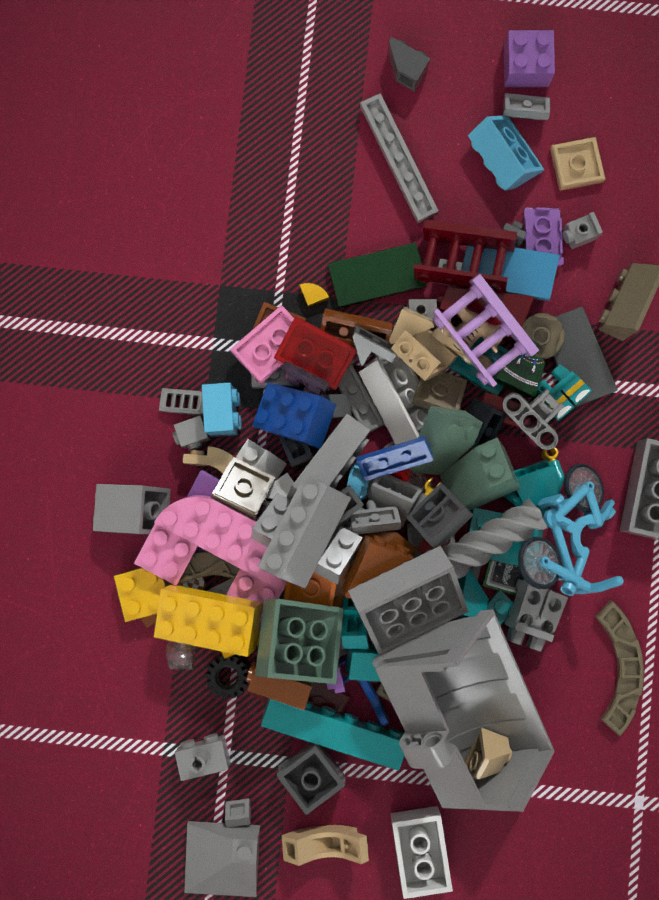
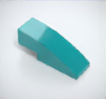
[341,595,369,649]

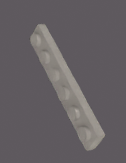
[360,93,439,224]

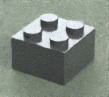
[277,742,345,815]

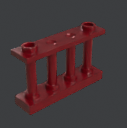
[414,220,517,293]

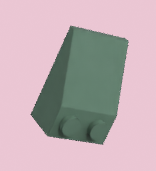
[408,406,483,475]
[440,438,521,511]

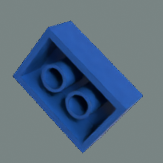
[252,382,337,449]

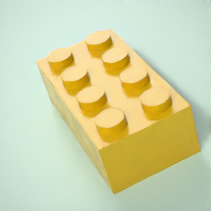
[154,584,263,657]

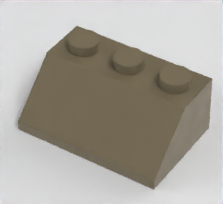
[598,263,659,341]

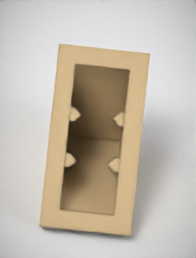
[389,308,437,344]

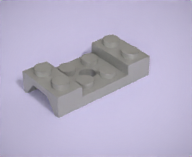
[251,493,363,585]

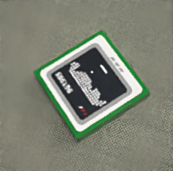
[481,554,540,595]

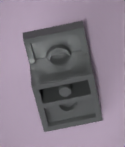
[406,483,473,548]

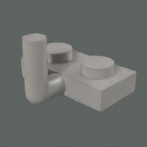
[349,500,401,534]

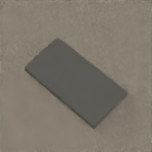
[552,306,618,407]

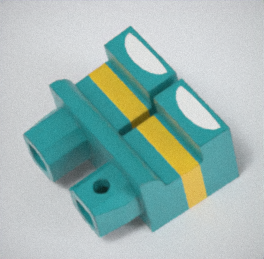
[537,365,593,421]

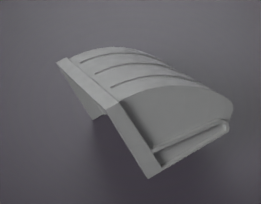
[372,609,555,812]

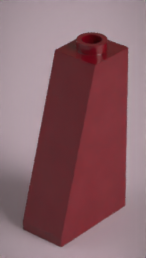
[437,287,534,344]

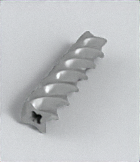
[442,498,548,579]

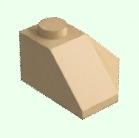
[464,727,512,781]

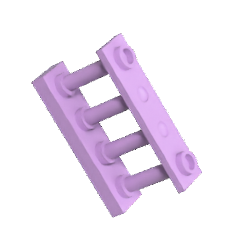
[432,274,539,387]

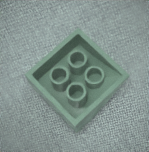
[255,598,344,684]

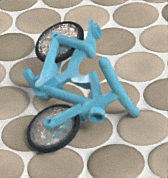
[518,464,624,596]

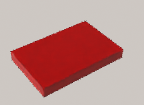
[274,316,357,391]

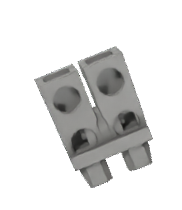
[505,579,568,652]

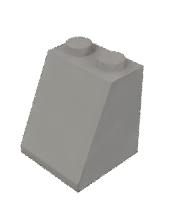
[93,484,171,534]

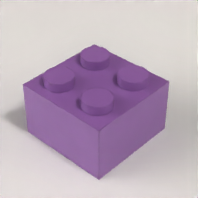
[503,30,555,87]

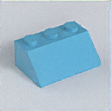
[468,116,544,191]

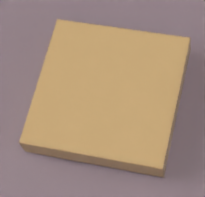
[550,137,605,191]

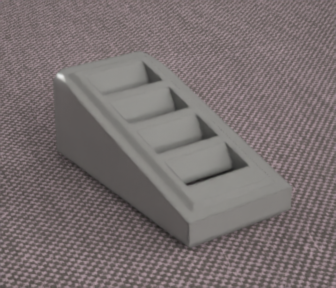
[159,388,204,417]

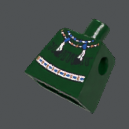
[492,340,545,398]

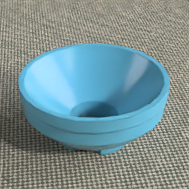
[347,463,370,501]

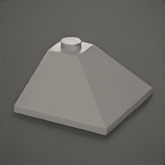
[184,821,260,897]

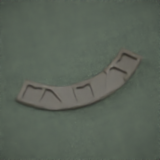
[595,600,644,736]

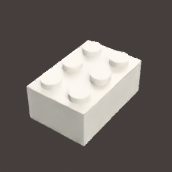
[390,806,453,899]

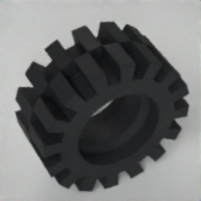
[206,655,250,699]

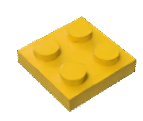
[114,568,167,622]

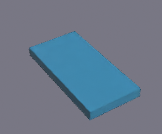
[461,246,560,301]

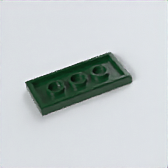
[328,242,427,308]

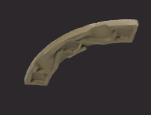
[178,551,286,599]

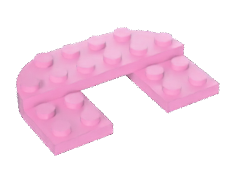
[134,495,287,630]

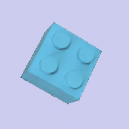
[202,383,242,437]

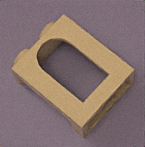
[391,329,459,381]

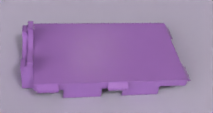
[524,208,564,266]

